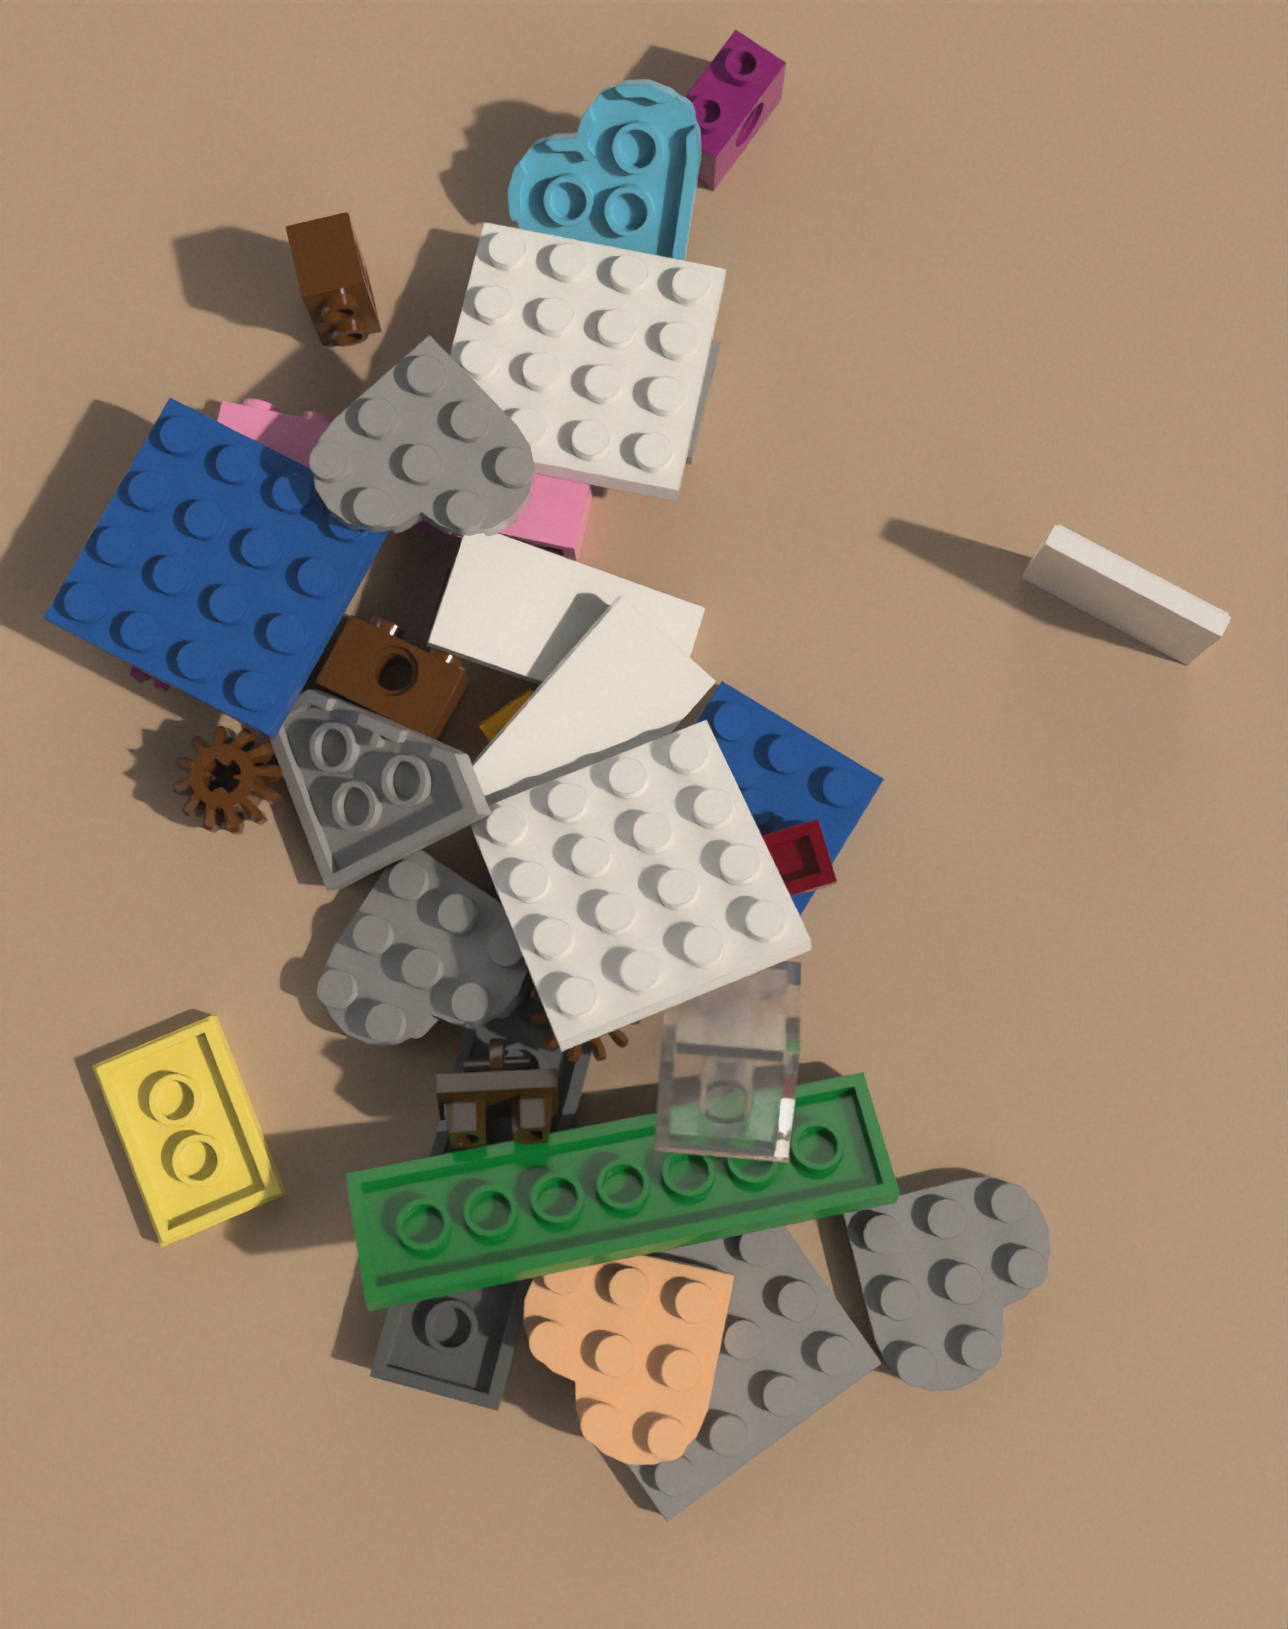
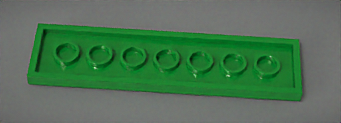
[346,1072,900,1312]

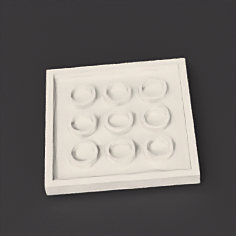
[450,222,726,501]
[470,720,811,1052]

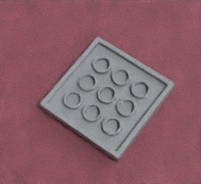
[569,1226,882,1522]

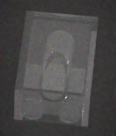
[654,961,801,1163]

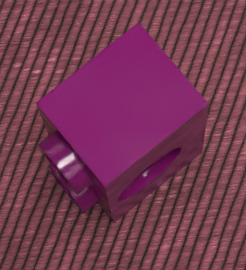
[686,29,786,192]

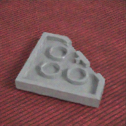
[269,689,491,891]

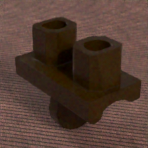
[436,1038,559,1148]

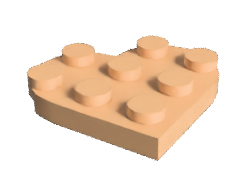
[524,1254,735,1465]

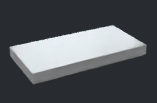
[426,533,705,685]
[472,595,716,805]

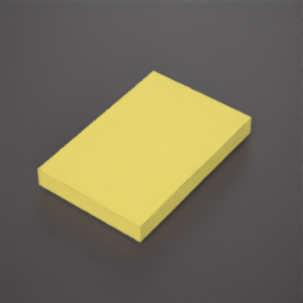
[92,1015,287,1248]

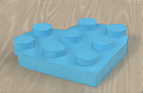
[507,79,702,261]

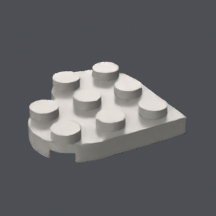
[309,335,536,536]
[317,849,533,1047]
[841,1176,1051,1391]

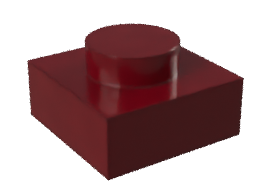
[762,819,837,897]

